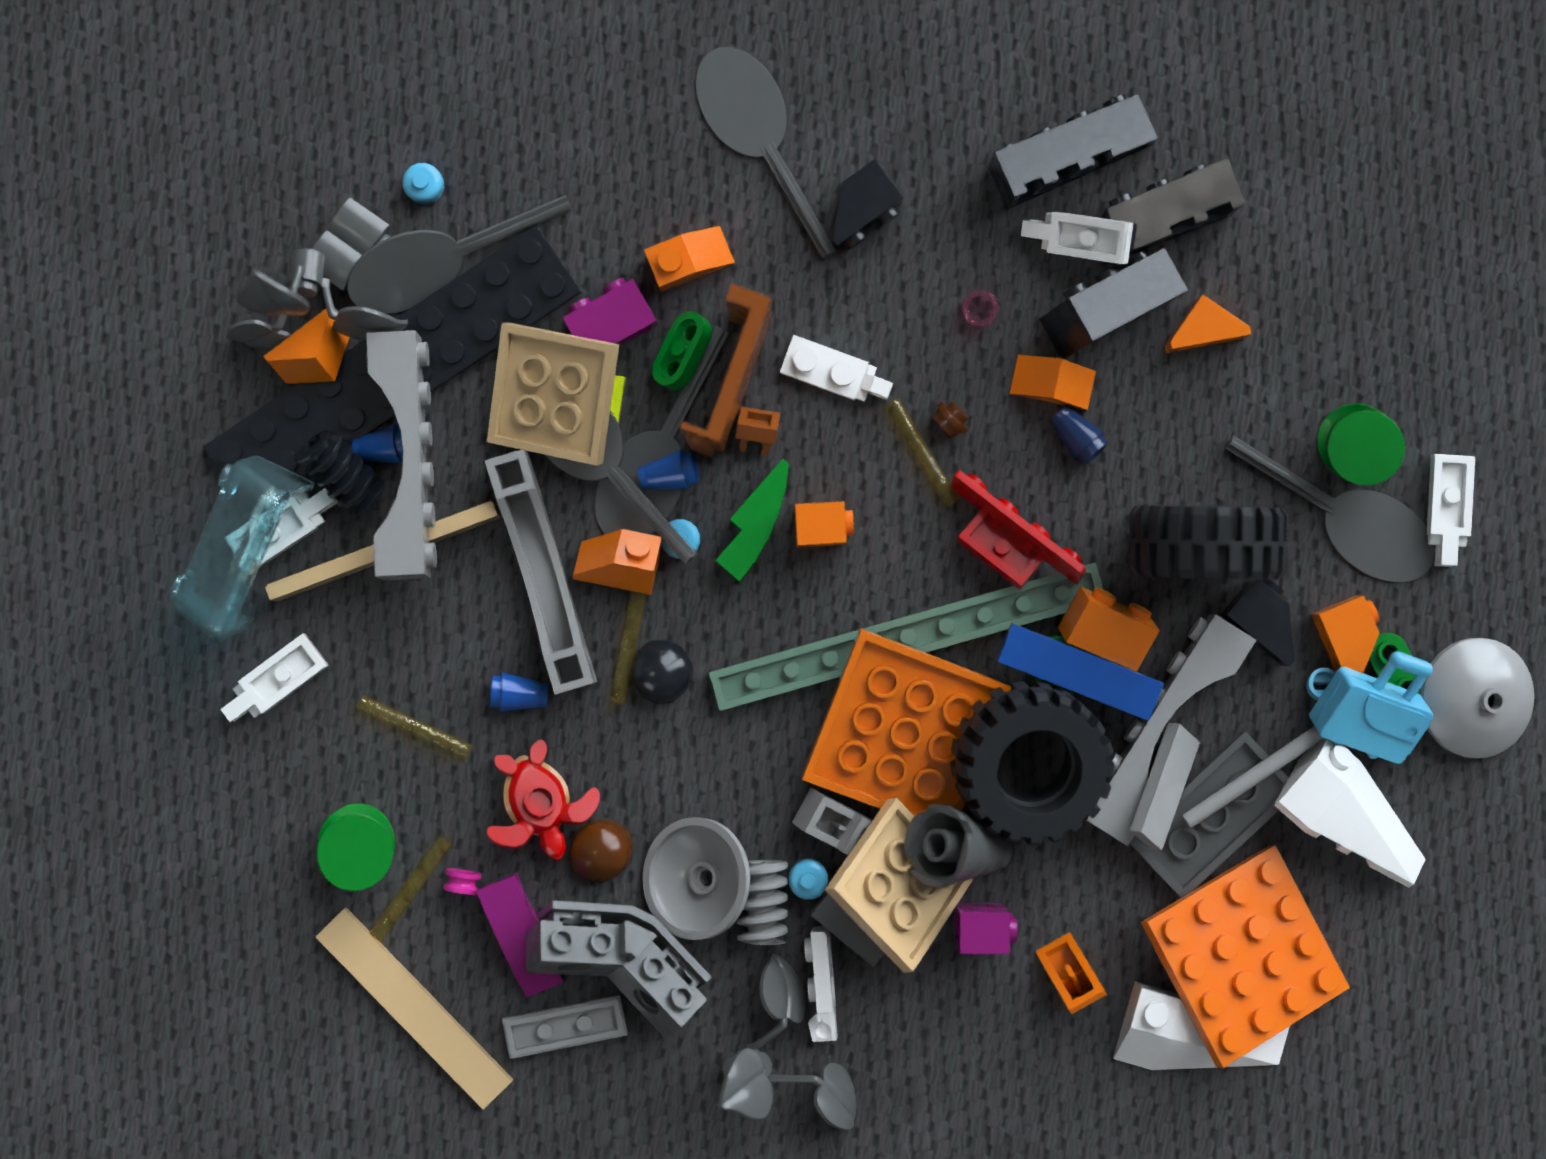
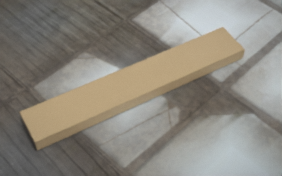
[265,501,502,601]
[316,908,513,1110]

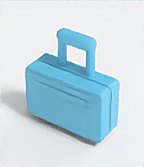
[1309,652,1434,764]

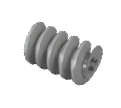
[737,860,788,945]

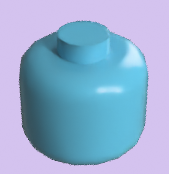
[403,163,444,205]
[661,519,700,559]
[788,858,828,900]

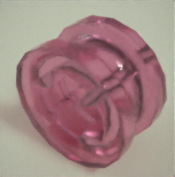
[961,290,999,328]

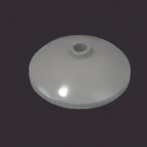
[1420,638,1534,759]
[643,817,750,940]

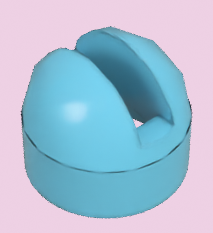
[1306,668,1336,701]

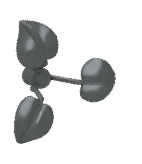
[226,248,408,352]
[717,953,856,1130]

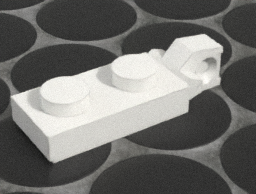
[1021,212,1133,264]
[780,335,893,402]
[1426,454,1475,567]
[227,488,338,573]
[220,633,329,722]
[804,926,838,1042]

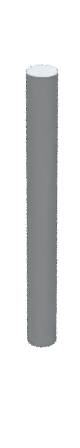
[1182,726,1325,829]

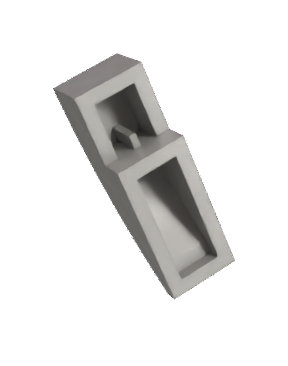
[792,788,872,855]

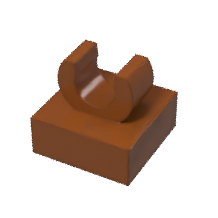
[735,406,780,456]

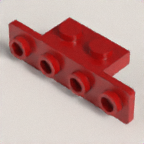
[951,470,1086,590]

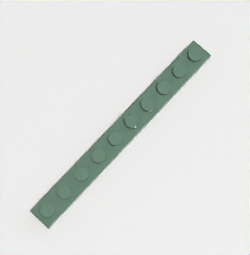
[709,563,1103,711]

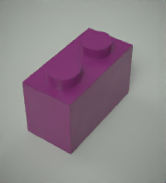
[562,278,658,347]
[954,903,1017,954]

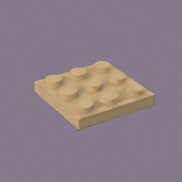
[487,322,619,466]
[825,797,973,973]

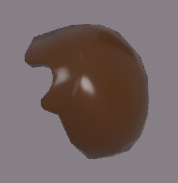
[568,819,634,883]

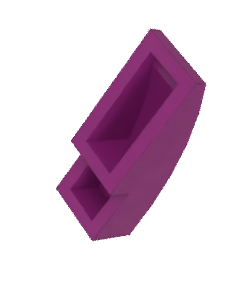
[476,872,564,997]

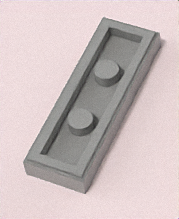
[1130,723,1200,850]
[502,994,629,1059]

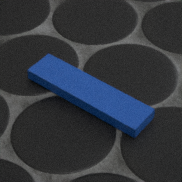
[996,623,1164,721]

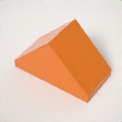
[1165,294,1251,353]
[263,308,349,384]
[1009,355,1096,410]
[1035,932,1107,1015]

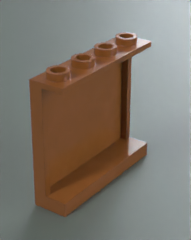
[679,283,772,457]

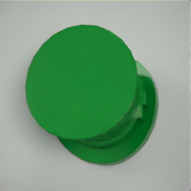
[1317,403,1405,486]
[317,803,395,891]

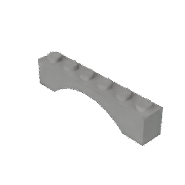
[367,330,437,580]
[485,449,597,695]
[1085,614,1256,846]

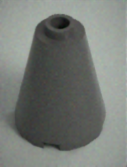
[904,804,1013,887]

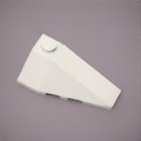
[1274,739,1425,888]
[1113,981,1290,1070]

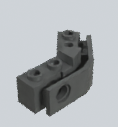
[526,901,712,1038]

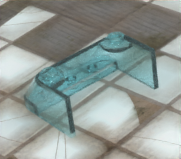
[170,455,315,642]

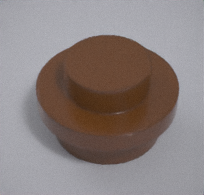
[932,401,969,438]

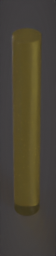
[885,398,960,508]
[609,591,646,704]
[357,695,473,760]
[369,835,453,941]

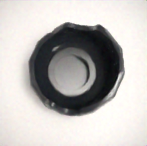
[631,639,691,704]

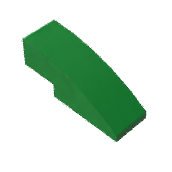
[715,459,789,582]

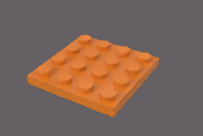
[801,628,1011,816]
[1141,845,1350,1068]

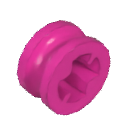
[443,868,482,895]

